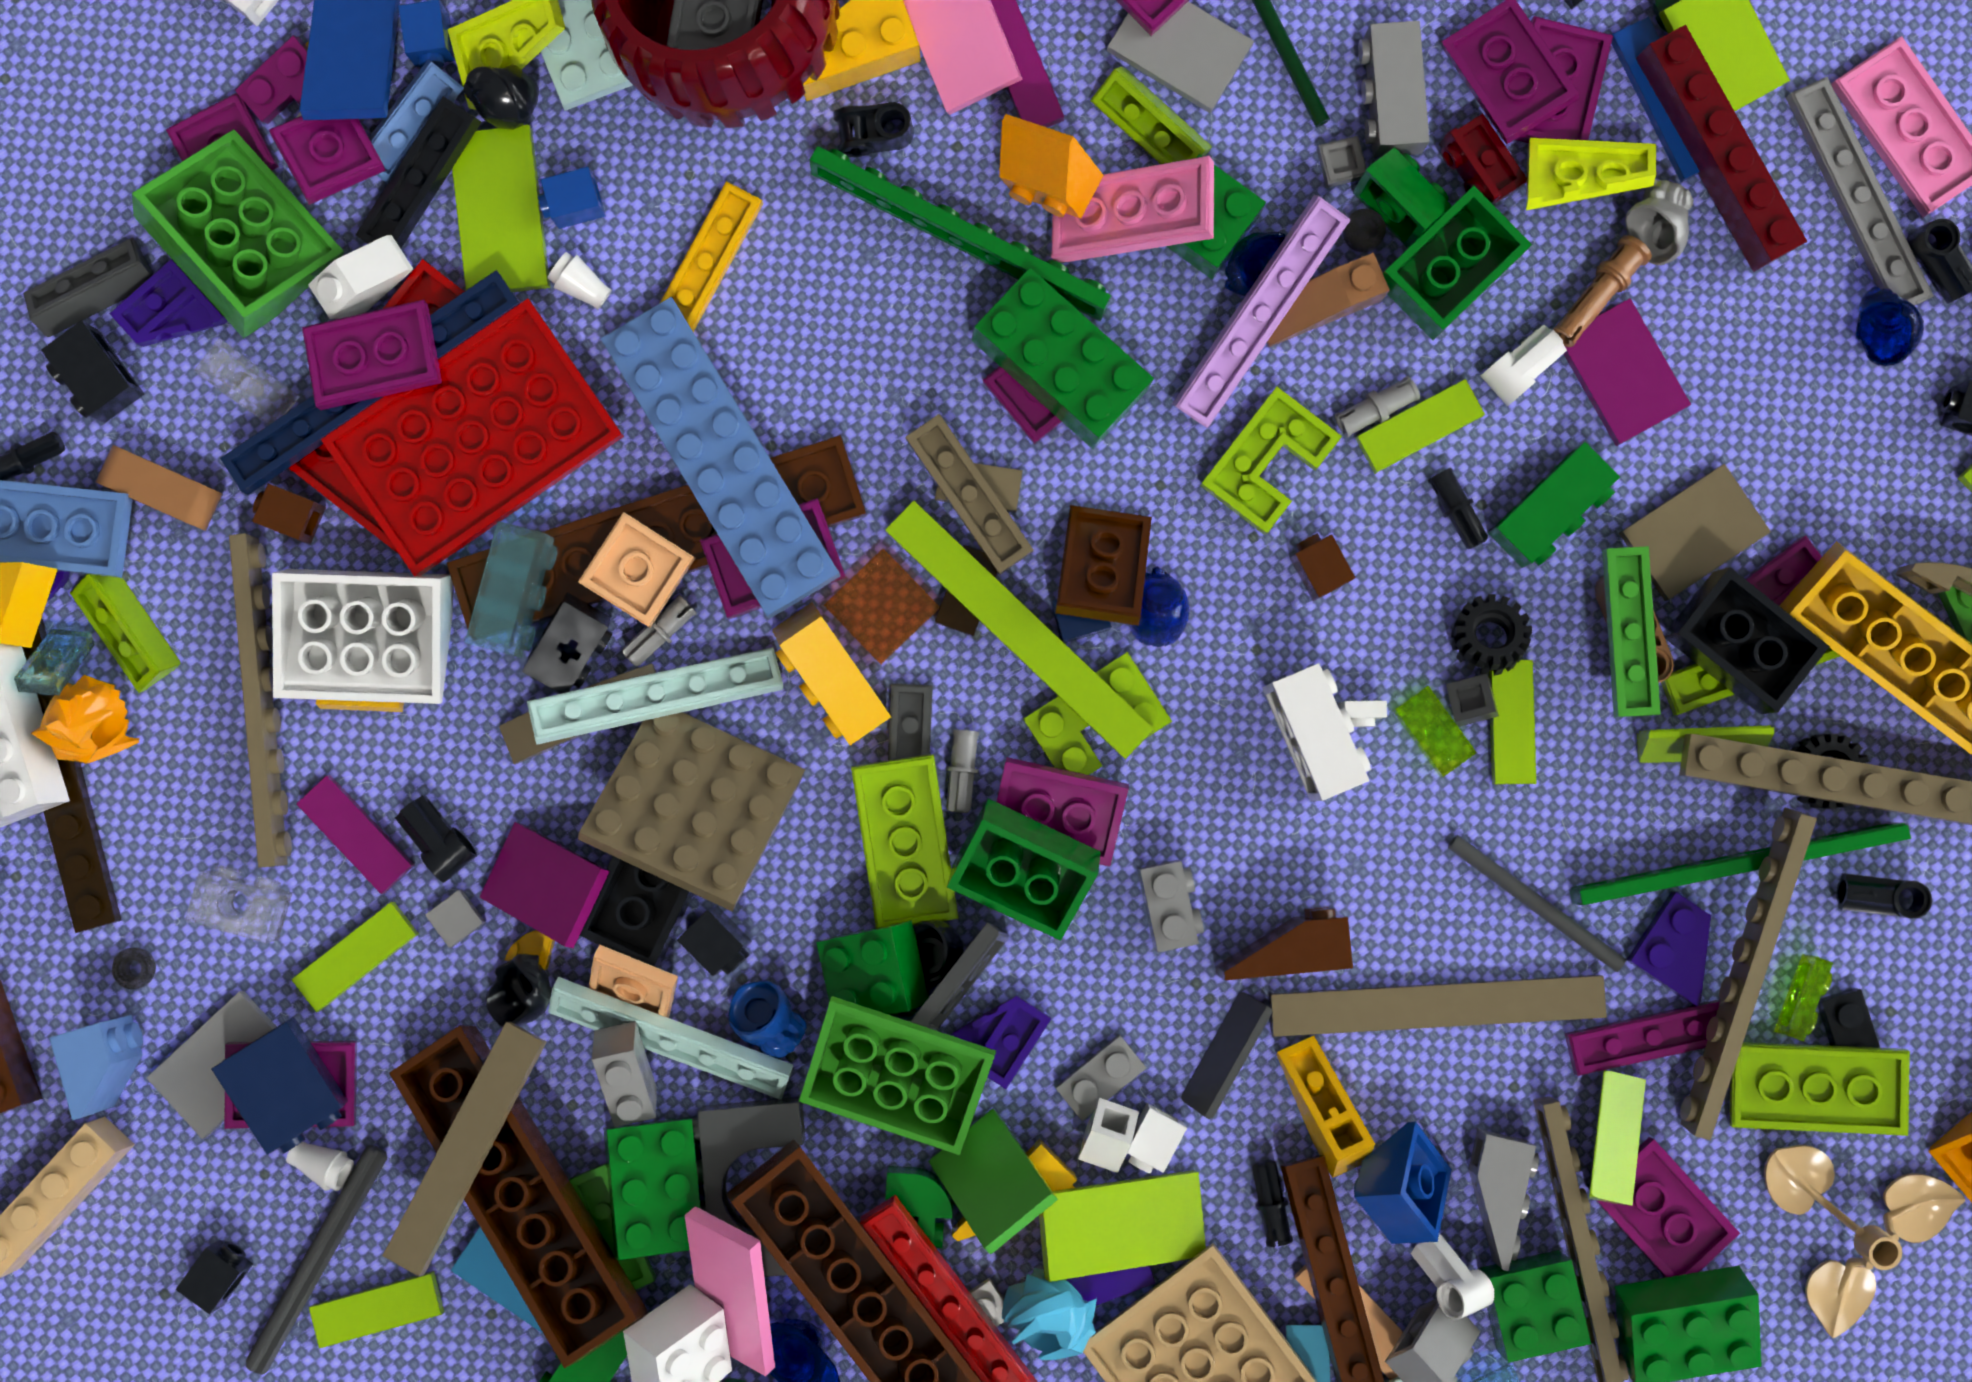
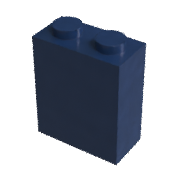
[211,1017,348,1155]

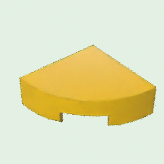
[505,930,555,970]

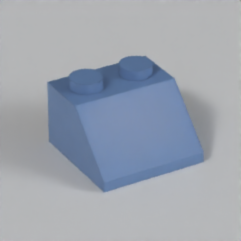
[49,1015,143,1121]

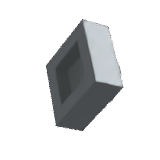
[1446,673,1499,727]

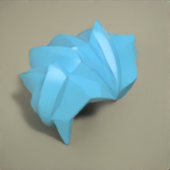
[1002,1268,1097,1360]

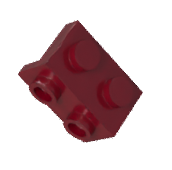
[1439,113,1527,205]

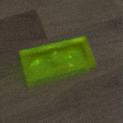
[1392,686,1477,777]
[1773,954,1833,1042]

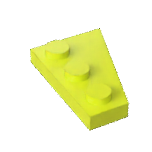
[447,0,565,110]
[1526,138,1656,211]

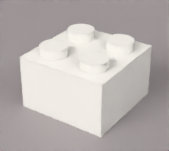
[623,1284,732,1382]

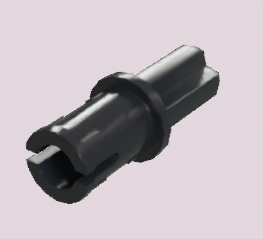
[0,432,65,481]
[1427,468,1488,549]
[1252,1160,1293,1247]

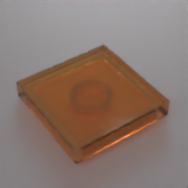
[824,549,940,665]

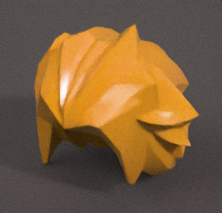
[31,675,140,764]

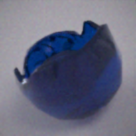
[1224,231,1286,296]
[1855,286,1924,367]
[1129,566,1190,647]

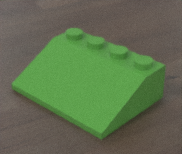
[132,129,344,339]
[799,996,996,1155]

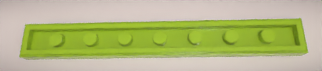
[885,500,1154,760]

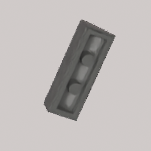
[23,238,153,337]
[1181,992,1273,1120]

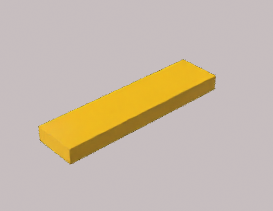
[659,181,763,332]

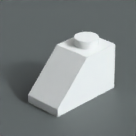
[308,235,413,319]

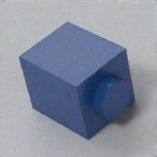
[398,0,456,68]
[538,166,606,229]

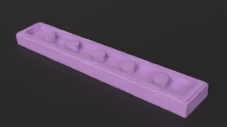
[1172,195,1351,428]

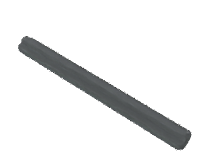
[246,1145,387,1375]

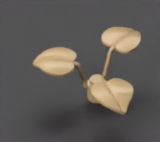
[1764,1145,1965,1338]

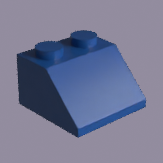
[1354,1121,1452,1244]

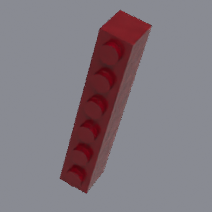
[1636,24,1808,272]

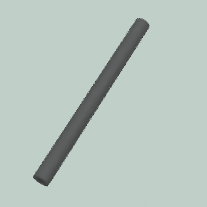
[1448,835,1626,972]

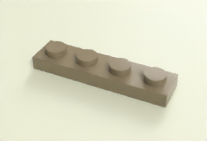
[905,414,1034,575]

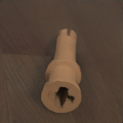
[1553,235,1652,347]

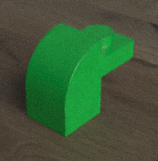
[885,1166,953,1249]

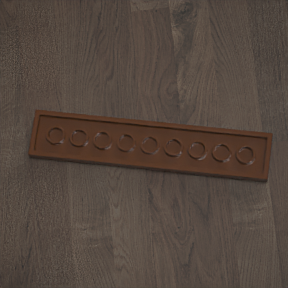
[447,435,867,642]

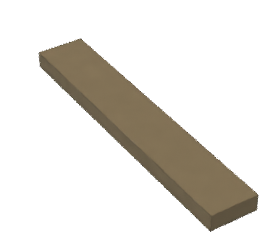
[382,1022,547,1276]

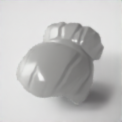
[1625,179,1694,265]

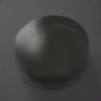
[1343,209,1386,252]

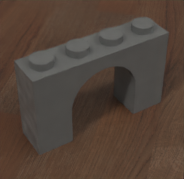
[692,1097,806,1277]

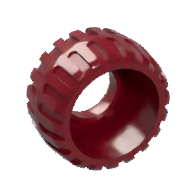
[591,0,840,128]

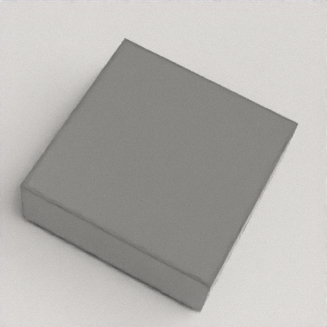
[1316,136,1366,188]
[425,889,486,948]

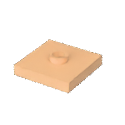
[578,512,695,628]
[589,944,678,1018]

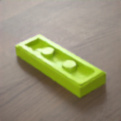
[1355,379,1485,474]
[1489,660,1537,785]
[291,902,419,1013]
[309,1271,445,1349]

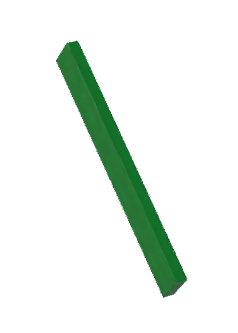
[1569,822,1911,905]

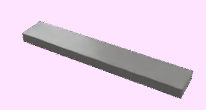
[1786,77,1934,316]

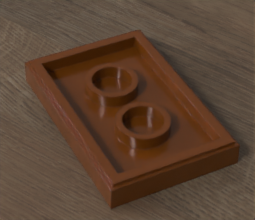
[1055,505,1152,626]

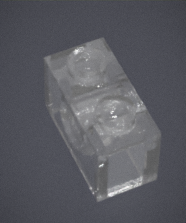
[185,865,292,943]

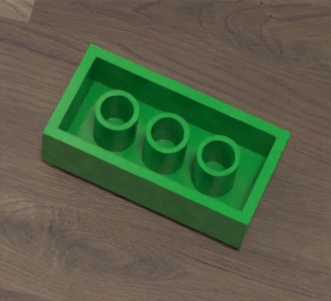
[971,268,1154,450]

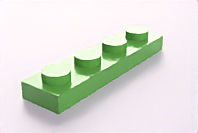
[1602,546,1661,718]

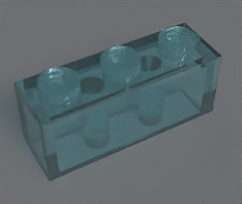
[464,521,557,659]

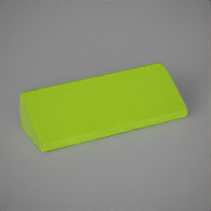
[1090,66,1212,164]
[70,574,181,693]
[1636,725,1774,763]
[1589,1070,1646,1206]

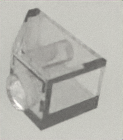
[194,338,300,425]

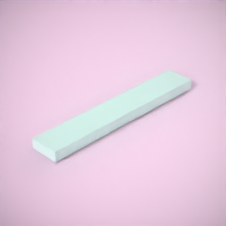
[527,647,783,745]
[548,977,794,1100]

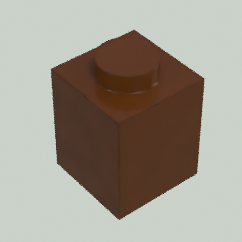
[252,483,326,545]
[1290,533,1356,601]

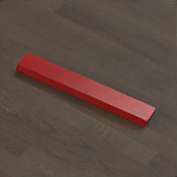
[859,1195,1038,1382]

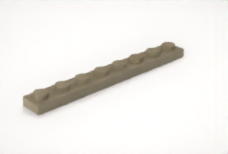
[229,533,292,868]
[1679,734,1972,825]
[1680,807,1817,1141]
[1533,1096,1629,1382]

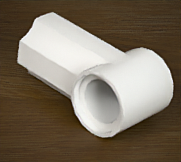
[1480,325,1567,406]
[1411,1233,1495,1320]

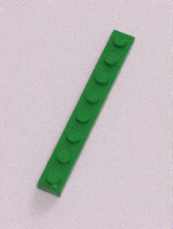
[810,146,1111,321]

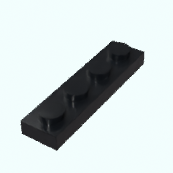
[355,96,481,249]

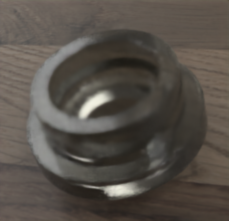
[112,947,156,989]

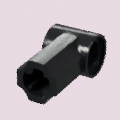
[1907,219,1972,304]
[395,795,477,883]
[1836,873,1932,919]

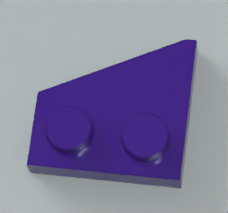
[109,259,228,347]
[1626,891,1711,1006]
[949,995,1051,1089]

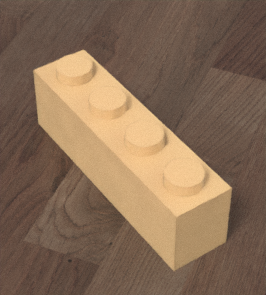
[0,1116,135,1278]

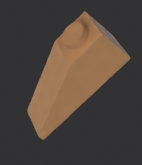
[1267,252,1390,348]

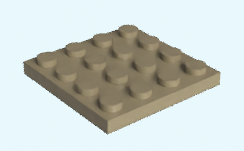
[578,712,805,912]

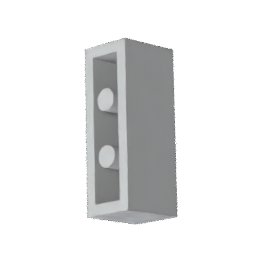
[1358,21,1430,157]

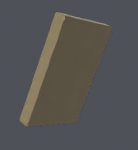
[1619,464,1771,601]

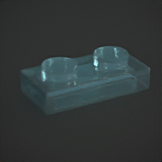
[14,629,95,695]

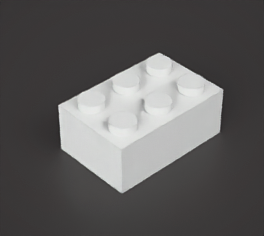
[1262,663,1371,801]

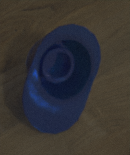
[769,1319,840,1382]

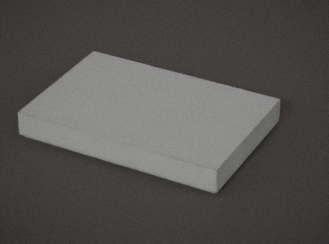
[1107,1,1254,114]
[147,991,277,1139]

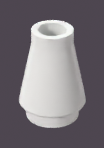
[547,252,612,310]
[286,1142,354,1191]

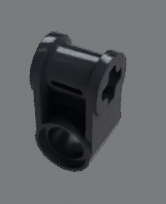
[833,102,914,157]

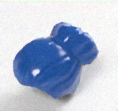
[728,980,807,1058]

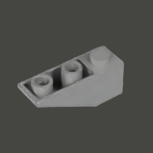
[1468,1128,1539,1271]

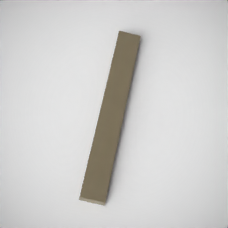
[1269,975,1607,1037]

